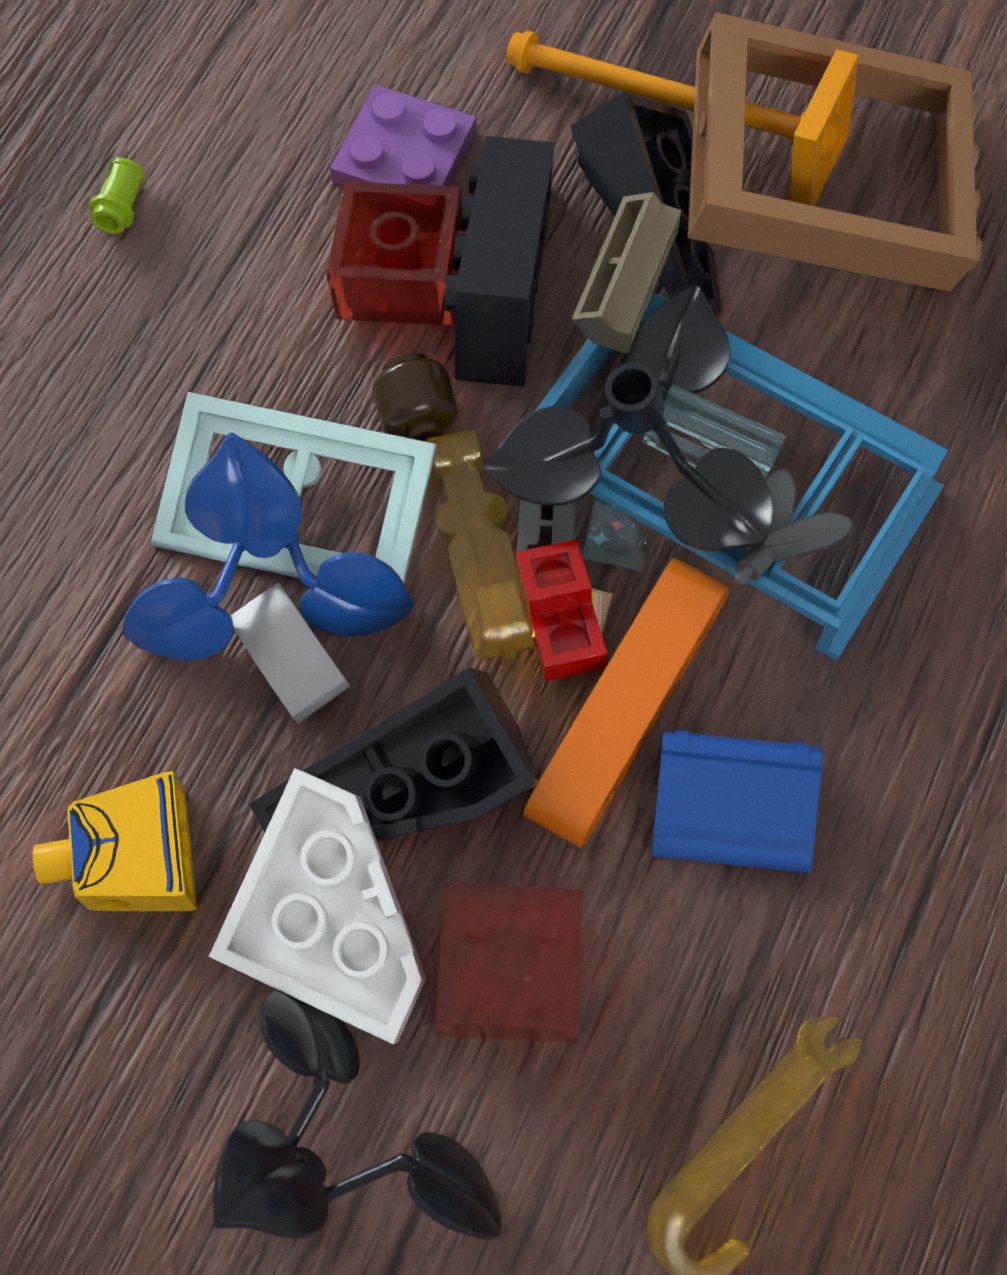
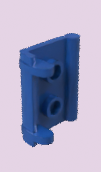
[650,729,823,873]

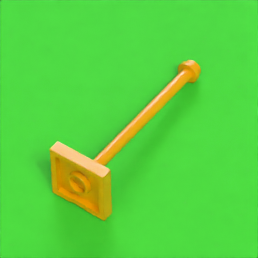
[506,30,859,206]

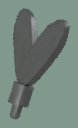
[734,470,852,585]

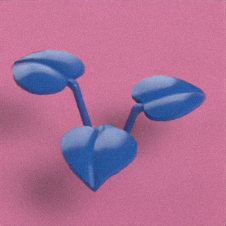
[123,432,415,660]

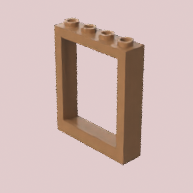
[688,12,982,292]

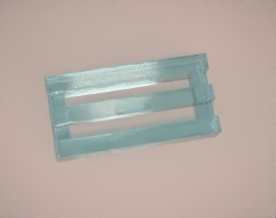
[643,384,786,479]

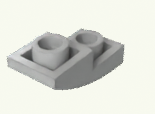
[231,582,350,723]

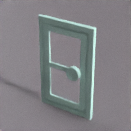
[151,392,437,584]

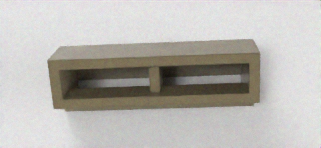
[571,192,681,354]

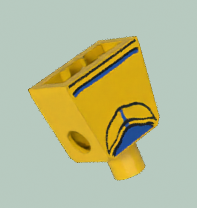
[33,771,197,912]

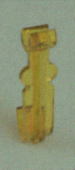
[427,428,536,662]
[646,1016,862,1275]

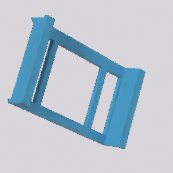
[535,292,948,661]

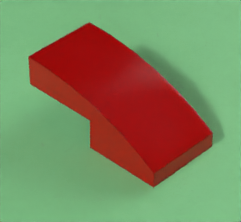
[515,539,608,681]

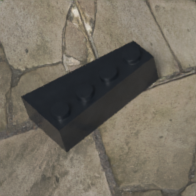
[444,136,554,387]

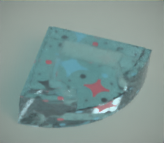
[583,497,647,572]

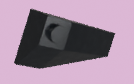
[570,91,722,315]
[249,667,538,841]

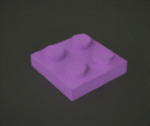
[330,84,477,216]

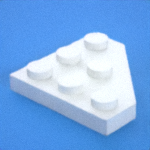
[209,768,426,1044]

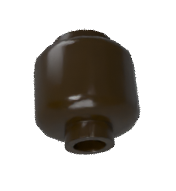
[373,353,458,444]

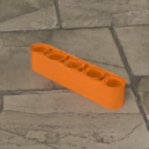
[523,557,731,849]

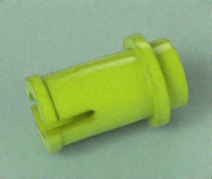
[89,157,145,234]

